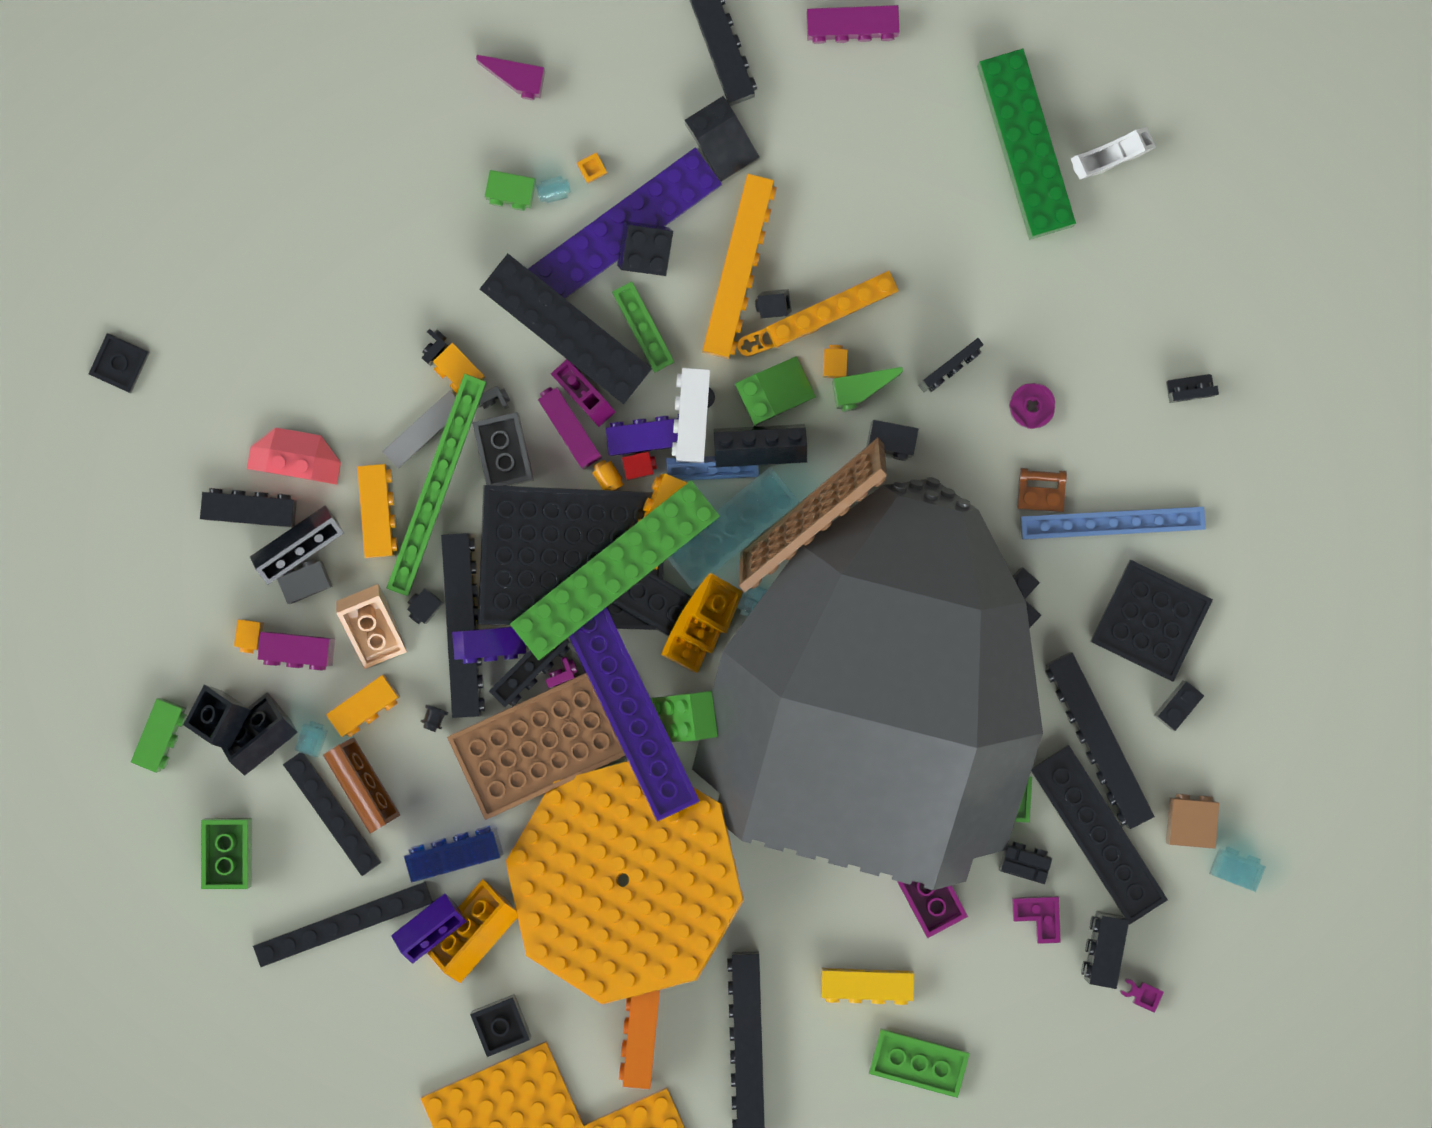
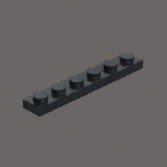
[283,751,381,876]

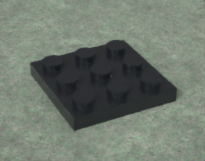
[918,338,984,392]

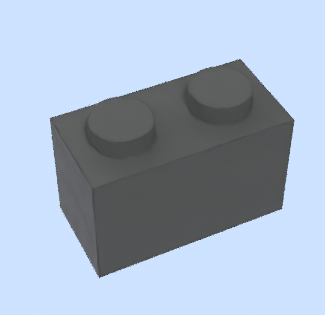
[277,559,333,604]

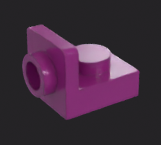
[546,657,577,688]

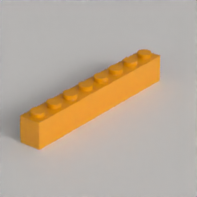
[702,173,777,359]

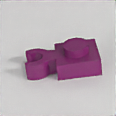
[1120,978,1164,1013]

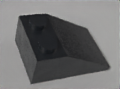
[685,96,760,182]

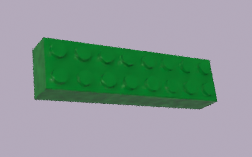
[977,48,1076,240]

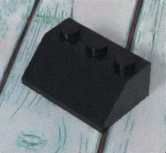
[222,692,298,776]

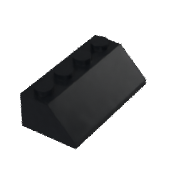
[714,424,807,467]

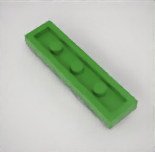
[612,281,675,373]

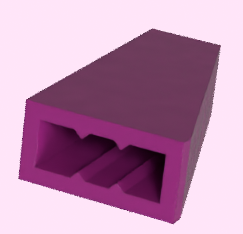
[538,387,602,470]

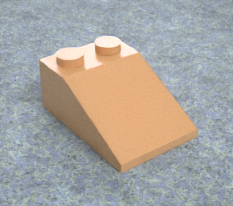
[336,584,407,669]

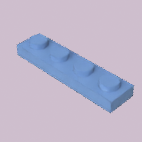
[666,456,759,481]

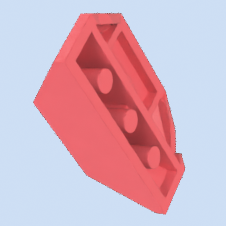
[247,428,341,485]

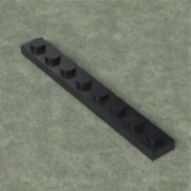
[253,881,433,967]

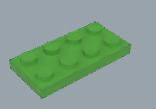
[869,1029,970,1098]

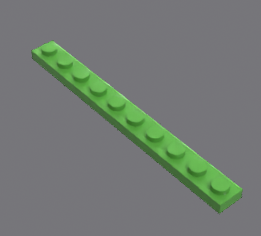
[386,374,487,597]

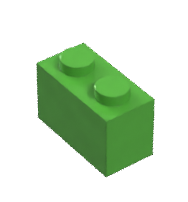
[485,170,536,211]

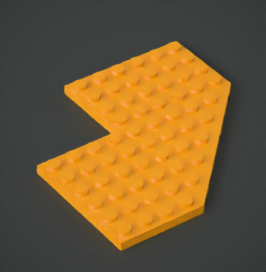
[420,1041,685,1128]

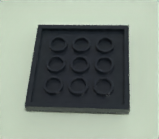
[1090,560,1213,682]

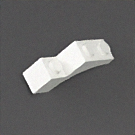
[1071,127,1156,180]

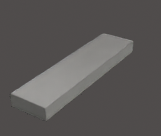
[382,391,456,469]

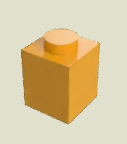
[823,345,848,378]
[234,619,264,654]

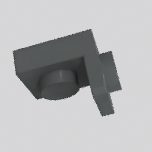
[478,386,510,409]

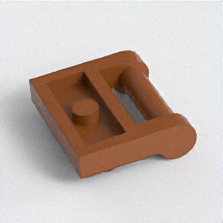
[1017,468,1067,512]

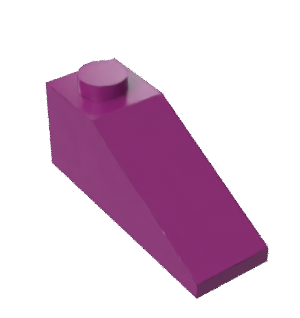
[476,55,545,100]
[551,359,615,427]

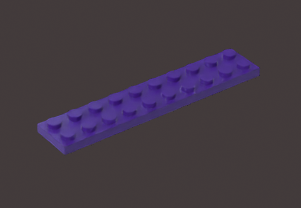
[528,148,722,299]
[569,607,699,822]

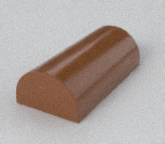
[323,737,400,834]

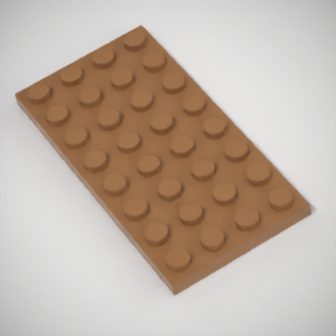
[739,438,887,592]
[447,673,625,820]

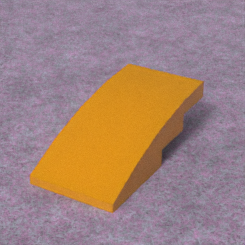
[661,573,743,673]

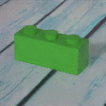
[131,698,187,773]

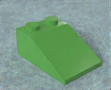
[735,356,816,427]
[832,367,903,412]

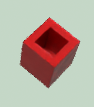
[622,452,657,481]

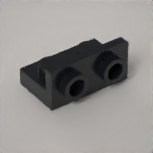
[1166,374,1219,403]

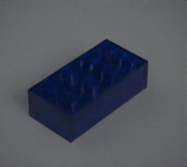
[404,825,504,883]

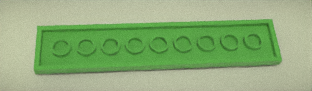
[510,480,720,660]

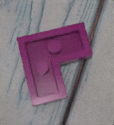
[1012,896,1061,944]

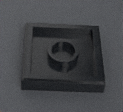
[88,333,150,393]

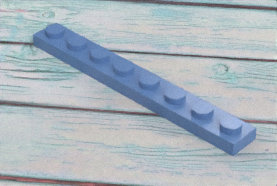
[1021,507,1206,540]

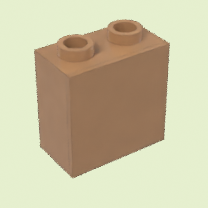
[1166,794,1219,849]

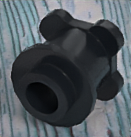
[420,704,449,732]

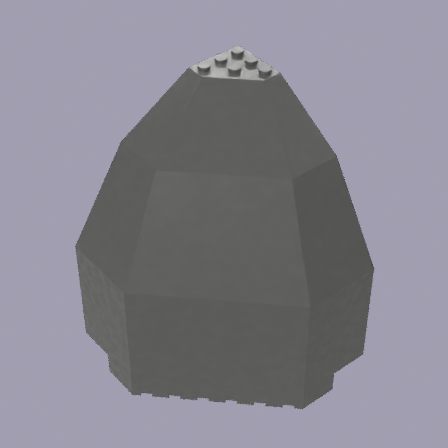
[692,477,1043,890]

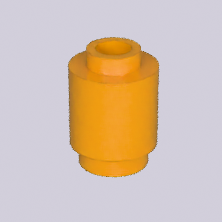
[592,459,624,491]

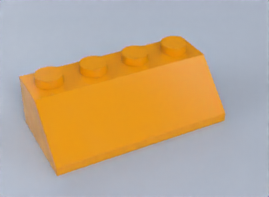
[427,879,518,983]

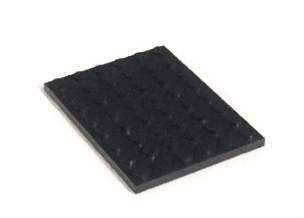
[478,485,664,630]

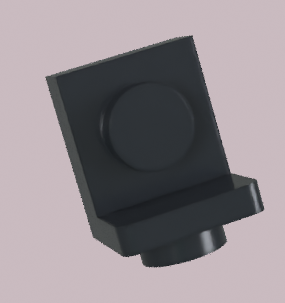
[422,329,448,366]

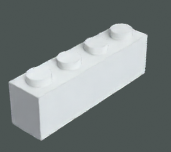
[672,368,710,463]

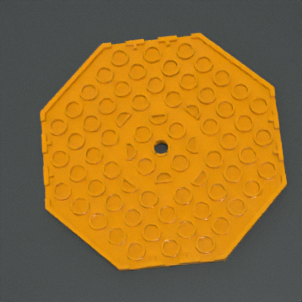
[506,761,744,1004]

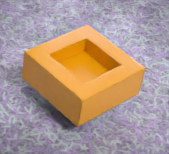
[577,152,607,184]

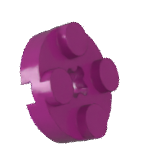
[1009,383,1055,429]

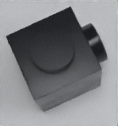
[755,289,792,319]
[407,588,444,624]

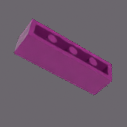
[806,5,900,44]

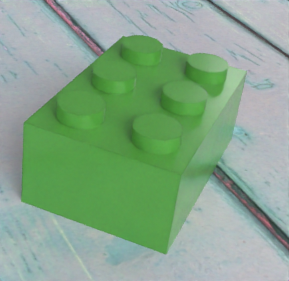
[650,691,718,742]
[201,818,252,889]

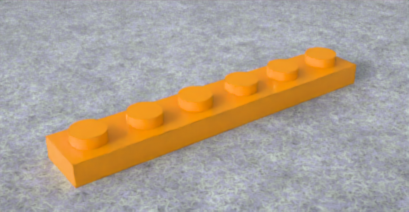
[766,271,899,348]

